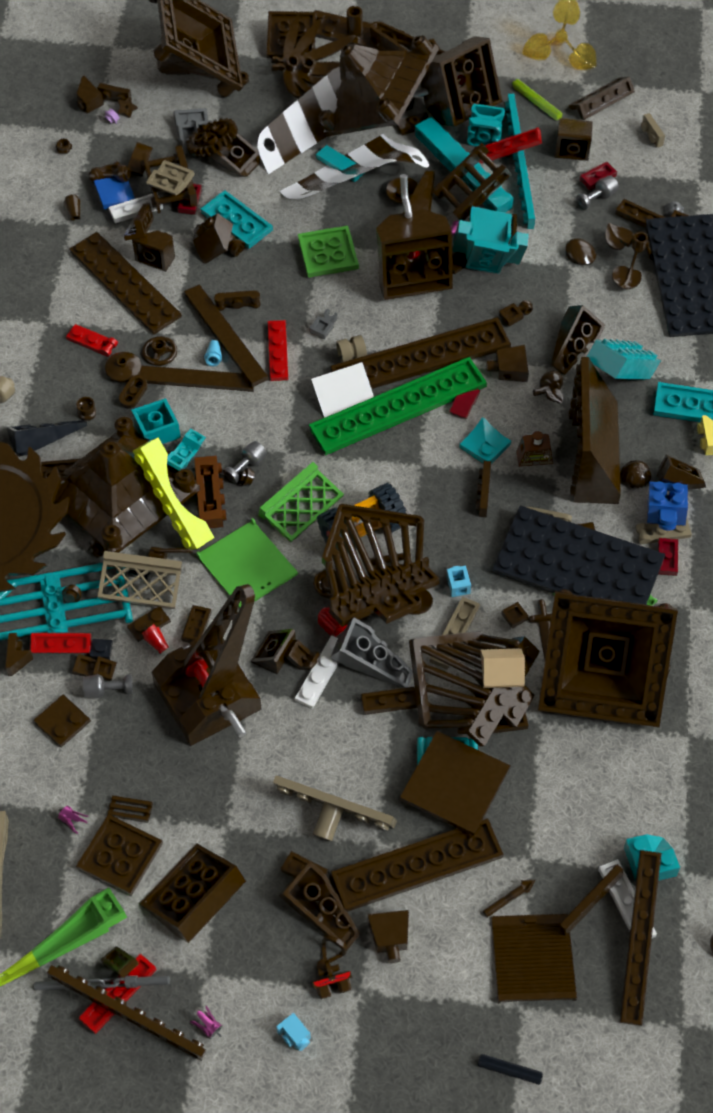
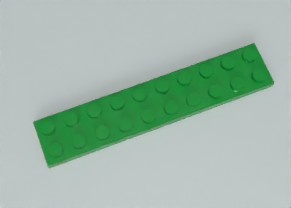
[309,357,487,456]

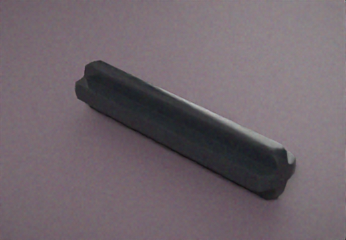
[478,1054,543,1085]

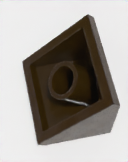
[250,629,296,674]

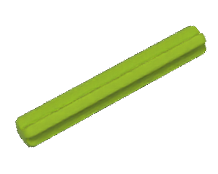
[512,79,562,121]

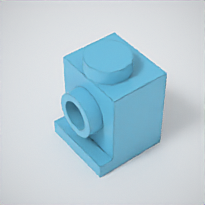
[446,566,471,597]
[276,1013,311,1051]

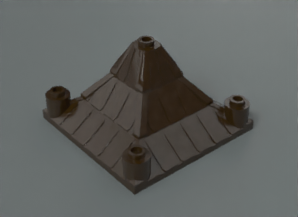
[148,0,243,97]
[318,35,439,137]
[43,417,200,553]
[538,589,678,727]

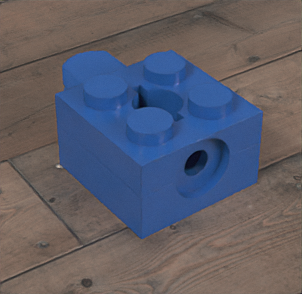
[647,482,688,531]

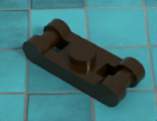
[214,290,261,311]

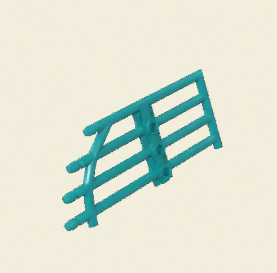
[0,563,133,640]

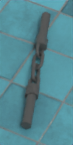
[34,975,170,991]

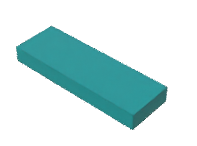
[316,145,364,182]

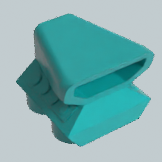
[467,104,505,146]

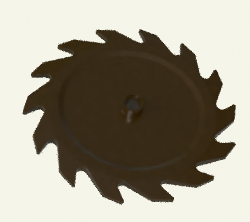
[0,442,70,592]

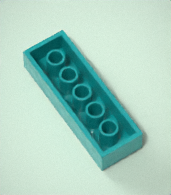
[586,338,661,379]

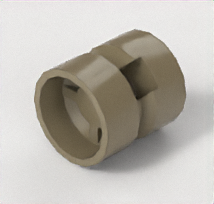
[336,335,367,363]

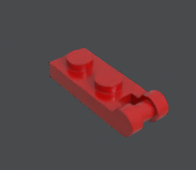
[66,324,118,357]

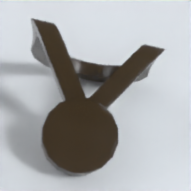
[317,935,347,970]

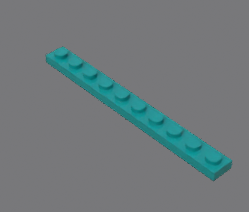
[504,93,535,229]

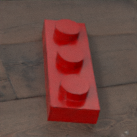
[31,633,91,653]

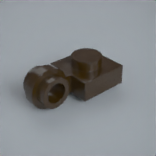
[499,300,533,327]

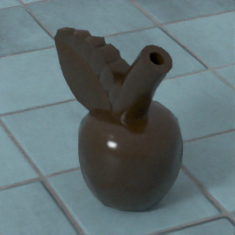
[533,370,563,404]

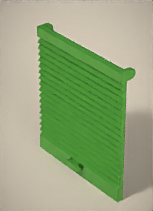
[196,518,298,608]

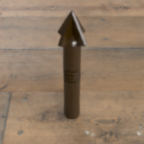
[483,879,536,918]

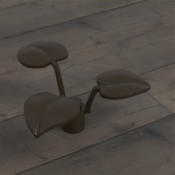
[605,223,654,289]

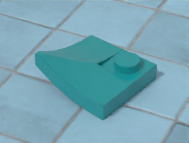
[459,417,511,464]

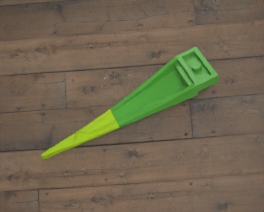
[0,888,127,987]

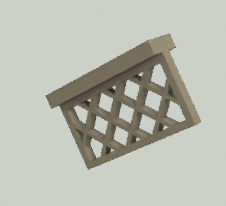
[98,551,182,609]

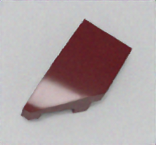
[450,389,481,419]

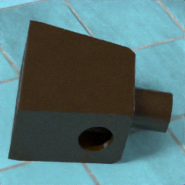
[486,345,529,382]
[368,910,409,963]

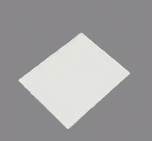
[311,362,374,418]

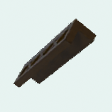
[569,77,635,120]
[124,202,154,241]

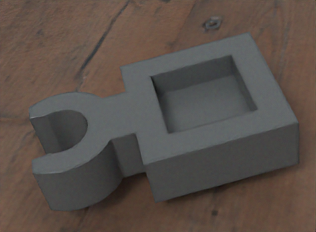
[309,309,337,339]

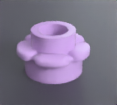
[104,108,120,124]

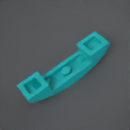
[167,428,206,470]

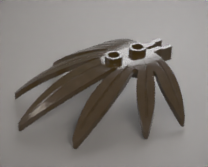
[271,15,355,99]

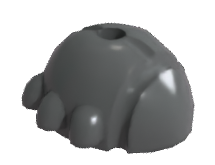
[663,201,684,216]

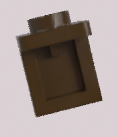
[284,640,320,670]

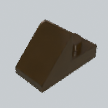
[5,633,34,676]

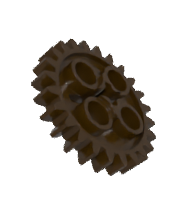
[186,118,238,157]

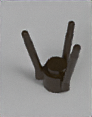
[149,546,193,559]

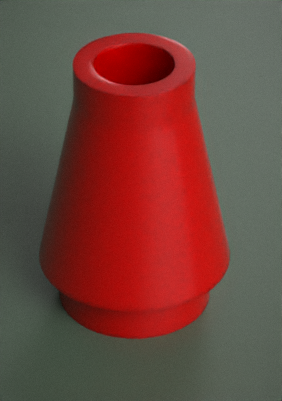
[142,624,169,654]

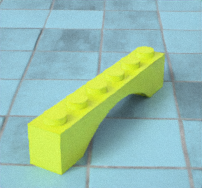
[133,438,214,551]

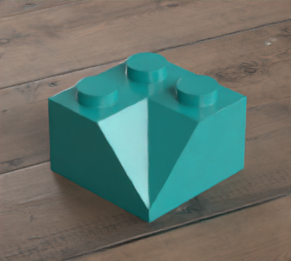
[131,398,181,444]
[624,834,680,882]

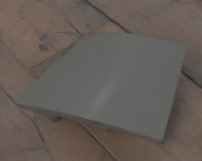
[173,108,212,155]

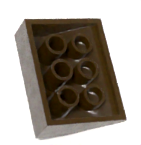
[139,843,246,943]

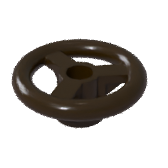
[142,336,178,366]

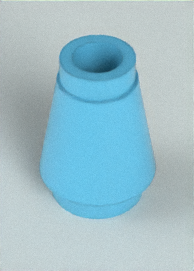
[204,340,222,366]

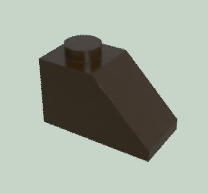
[77,76,104,114]

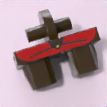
[311,960,352,999]

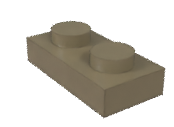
[641,113,665,148]

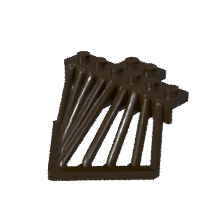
[322,504,440,627]
[409,631,540,747]

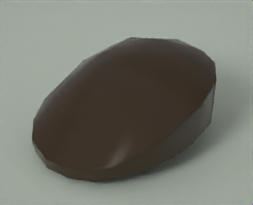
[566,238,596,265]

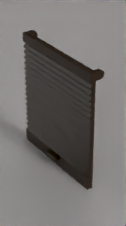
[491,914,577,1004]

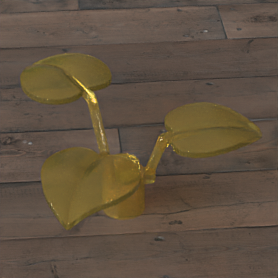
[522,0,597,70]

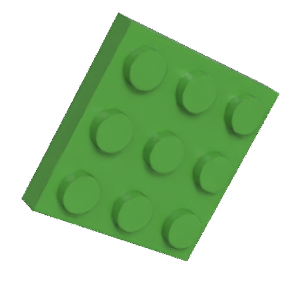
[298,226,359,278]

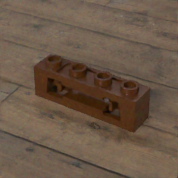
[194,455,227,529]

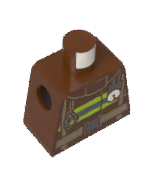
[516,431,554,467]

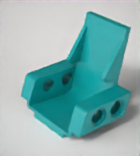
[452,206,529,274]

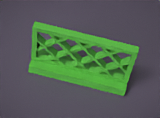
[259,462,344,542]

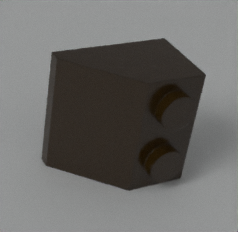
[193,213,233,264]
[132,230,175,272]

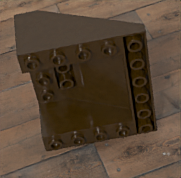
[569,357,621,504]

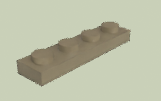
[430,597,480,670]

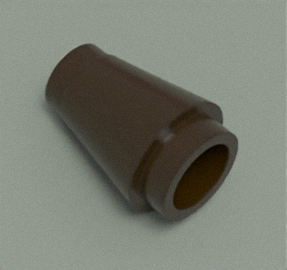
[64,195,81,221]

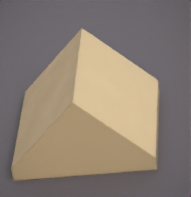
[481,649,525,688]

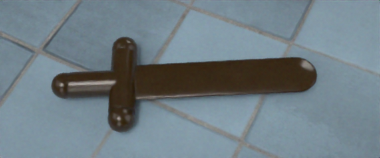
[528,599,552,660]

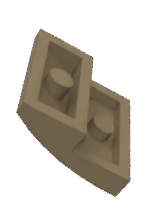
[146,160,195,195]

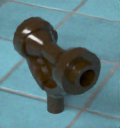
[89,161,130,184]

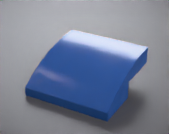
[94,178,135,209]

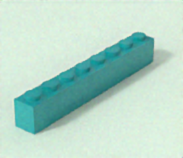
[415,117,513,213]

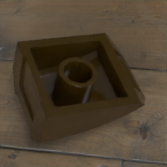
[211,134,261,177]
[657,454,706,489]

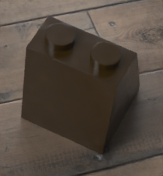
[555,118,593,161]

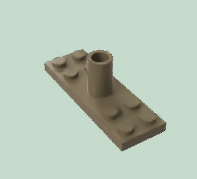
[273,775,397,841]

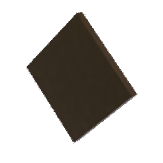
[400,731,511,836]

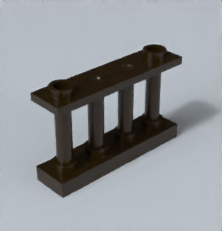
[432,142,512,221]
[140,145,198,214]

